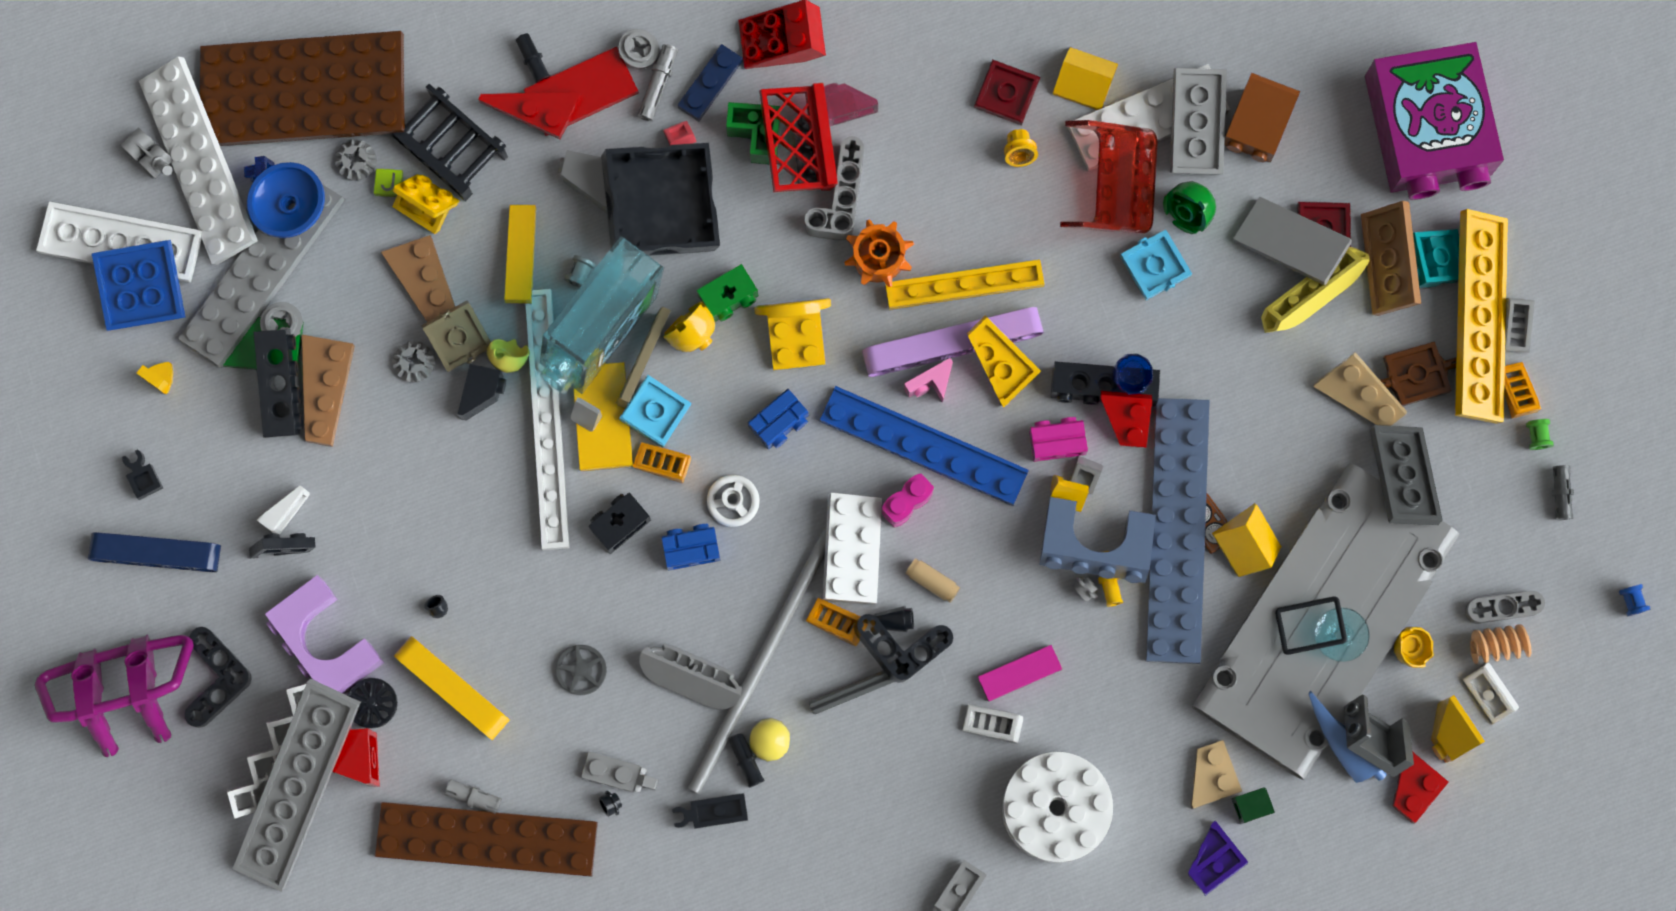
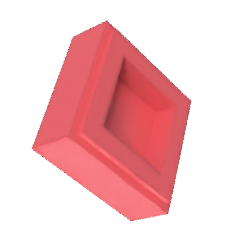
[663,121,697,146]

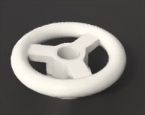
[707,475,760,527]

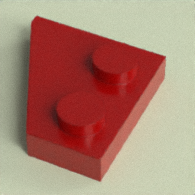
[1100,391,1152,448]
[1392,751,1449,824]

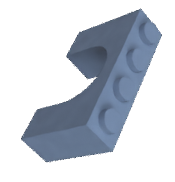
[1039,497,1156,583]

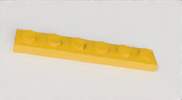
[885,259,1045,310]

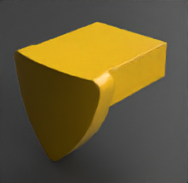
[137,362,173,394]
[1050,475,1089,512]

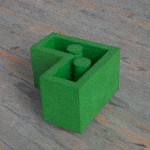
[726,102,781,165]

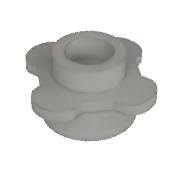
[1073,577,1098,602]

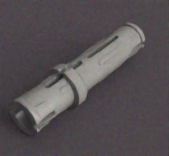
[637,44,679,122]

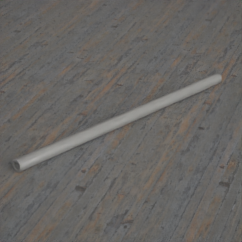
[688,527,826,795]

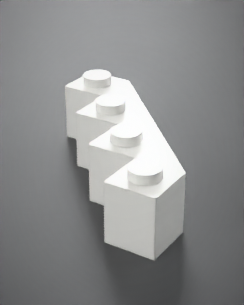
[227,683,306,818]

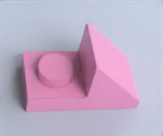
[904,358,953,402]

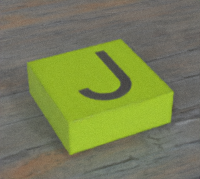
[374,169,403,197]

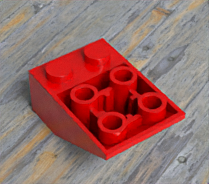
[738,0,826,69]

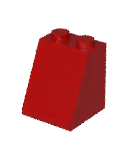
[333,728,380,787]

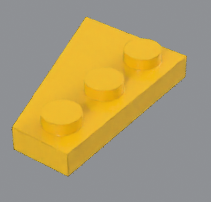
[966,315,1041,408]

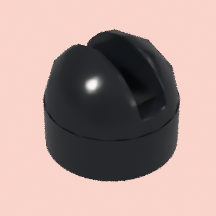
[424,595,448,619]

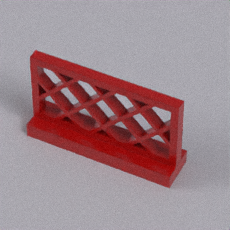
[759,83,838,193]

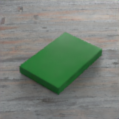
[223,317,304,370]

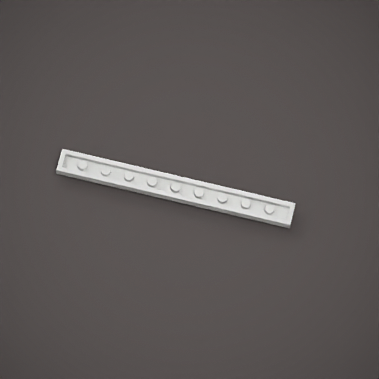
[526,289,570,551]

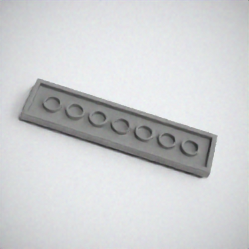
[178,184,345,368]
[233,679,361,892]

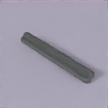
[809,665,906,714]

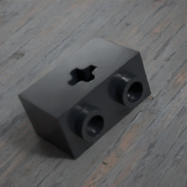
[588,492,651,554]

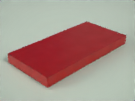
[523,46,639,136]

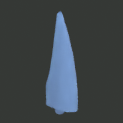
[1308,691,1386,783]

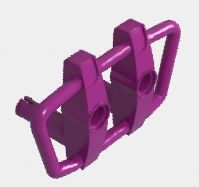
[34,634,194,757]

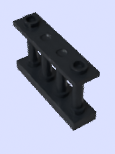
[390,84,508,201]

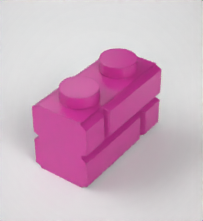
[1029,417,1088,462]

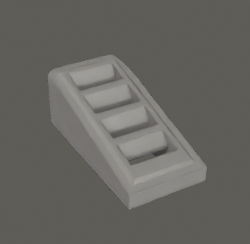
[1505,298,1535,353]

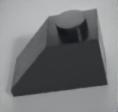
[457,364,506,421]

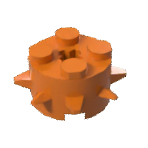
[844,220,914,287]

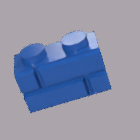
[748,389,809,450]
[661,524,721,571]

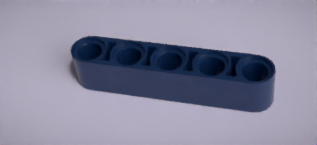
[88,532,221,572]

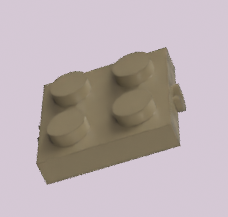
[421,300,491,372]

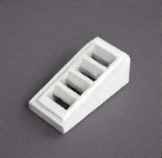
[257,486,310,535]
[962,704,1023,743]

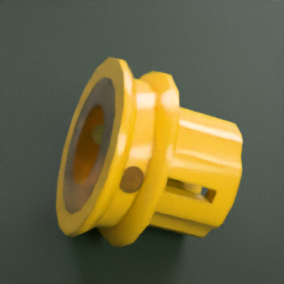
[1004,129,1038,167]

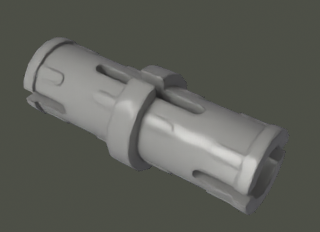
[445,779,502,814]

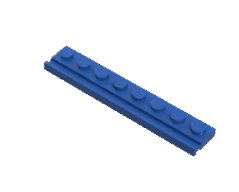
[820,386,1029,506]

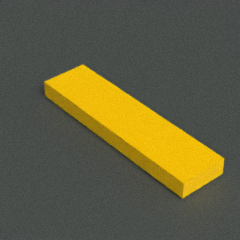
[504,205,537,304]

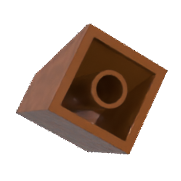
[1224,72,1300,163]

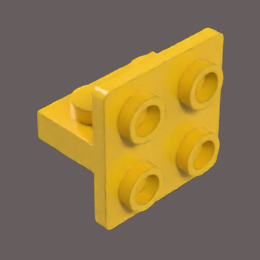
[392,174,459,234]

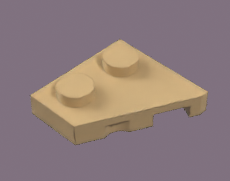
[1191,740,1242,809]

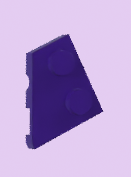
[1188,820,1248,896]

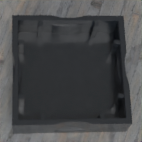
[601,143,720,259]

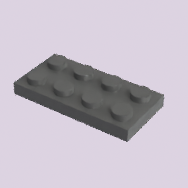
[1370,425,1443,525]

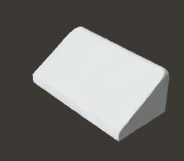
[1462,663,1519,725]

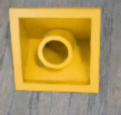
[1053,47,1118,110]
[1212,503,1282,577]

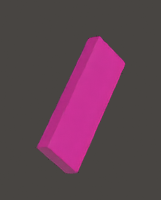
[978,645,1062,702]

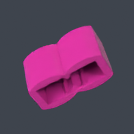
[882,473,934,528]

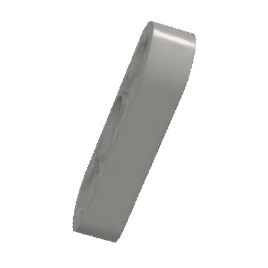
[1465,591,1545,624]

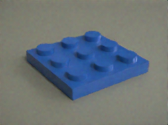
[92,240,186,331]

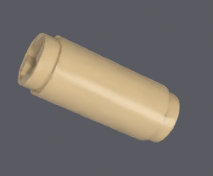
[906,558,960,603]

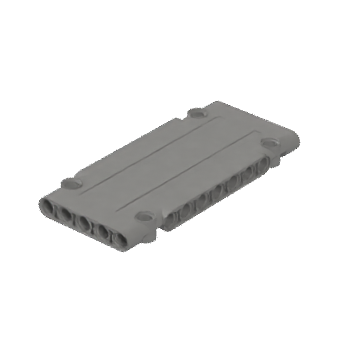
[1192,464,1459,780]

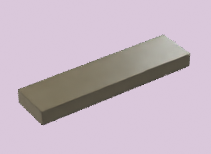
[616,307,671,408]

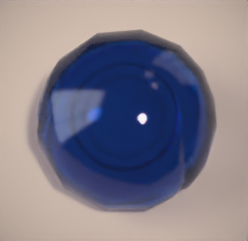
[1113,353,1153,395]

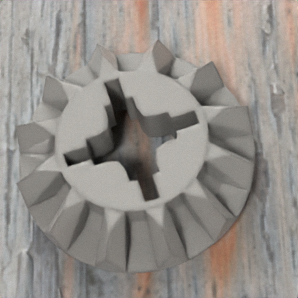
[618,29,659,69]
[334,139,377,181]
[260,302,303,337]
[392,341,435,383]

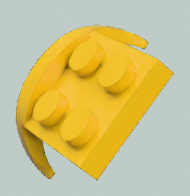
[754,298,831,370]

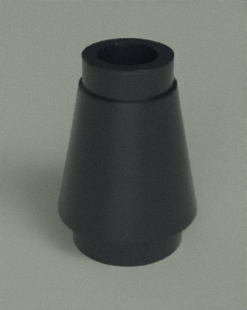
[874,606,914,632]

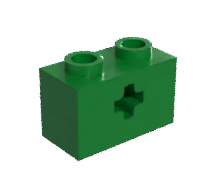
[697,264,759,322]

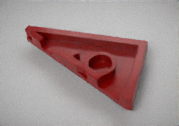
[478,92,582,140]

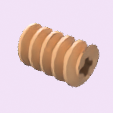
[1470,624,1532,664]

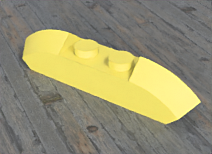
[1261,247,1370,333]

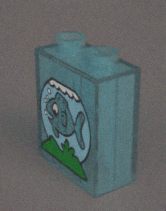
[540,236,664,394]

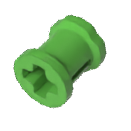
[1526,419,1554,450]

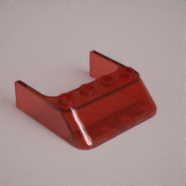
[1060,120,1157,233]

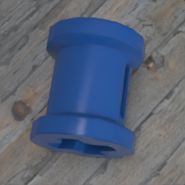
[1619,584,1651,617]

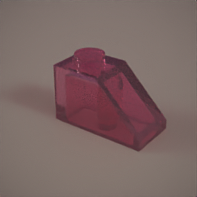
[824,83,878,127]

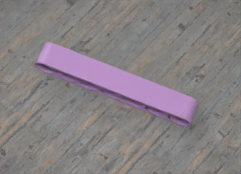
[862,307,1044,377]

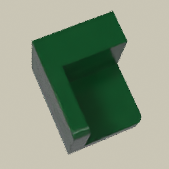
[1231,787,1275,825]

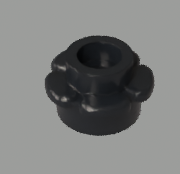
[599,791,622,817]

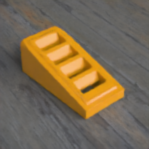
[1504,362,1541,419]
[633,442,691,483]
[806,597,868,646]

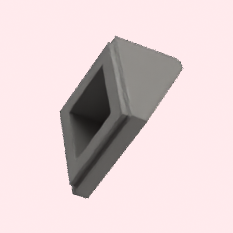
[571,398,602,432]
[1069,456,1103,494]

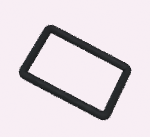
[1275,596,1347,655]

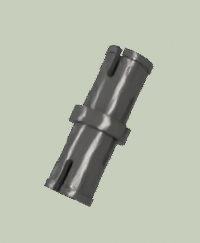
[1552,465,1574,520]

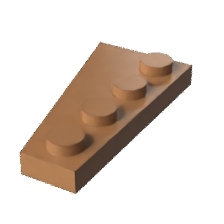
[381,235,456,322]
[302,335,355,447]

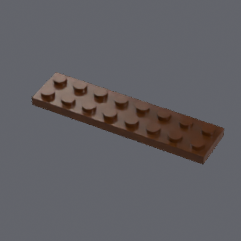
[375,802,598,877]

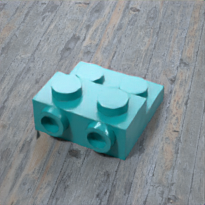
[1413,229,1460,288]

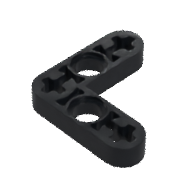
[854,614,954,683]
[184,627,252,728]

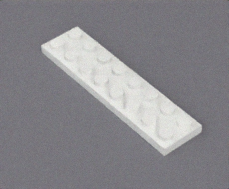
[139,56,258,265]

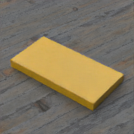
[572,362,633,471]

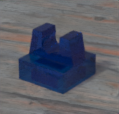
[244,156,275,182]

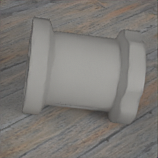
[564,255,596,289]

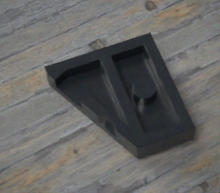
[249,533,316,559]

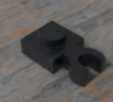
[122,449,163,500]

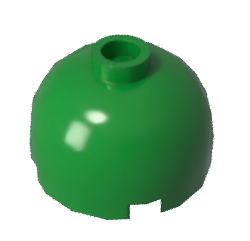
[1163,181,1216,234]

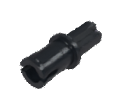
[516,33,550,83]
[729,733,765,788]

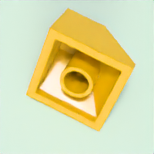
[1431,695,1485,763]

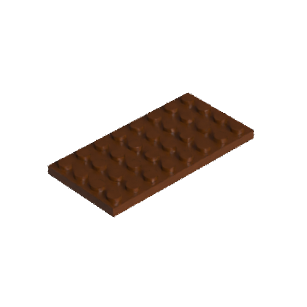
[200,31,405,146]

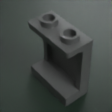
[1344,694,1414,777]

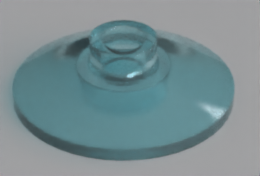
[1315,608,1370,662]

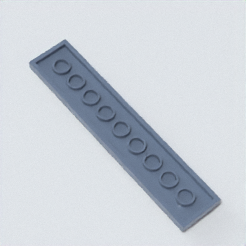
[1147,398,1210,664]

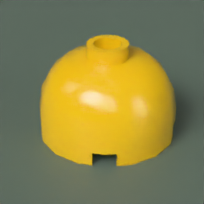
[663,301,715,352]

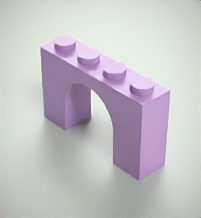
[265,575,385,693]

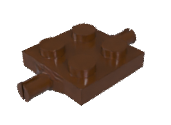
[1380,341,1457,406]

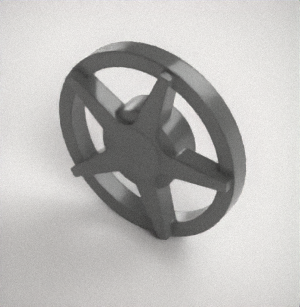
[556,645,607,695]

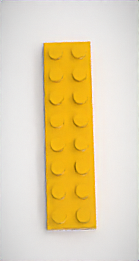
[1455,209,1508,424]

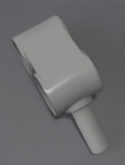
[120,127,173,179]

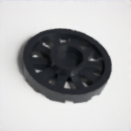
[347,678,398,729]

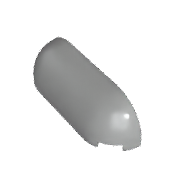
[639,644,742,709]

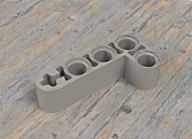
[804,136,864,240]

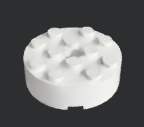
[1002,752,1113,863]

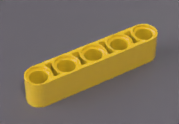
[394,636,510,740]

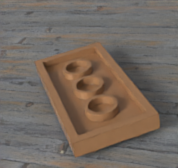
[1361,201,1421,316]

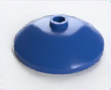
[247,162,325,238]

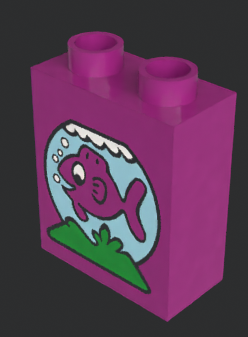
[1364,42,1504,200]

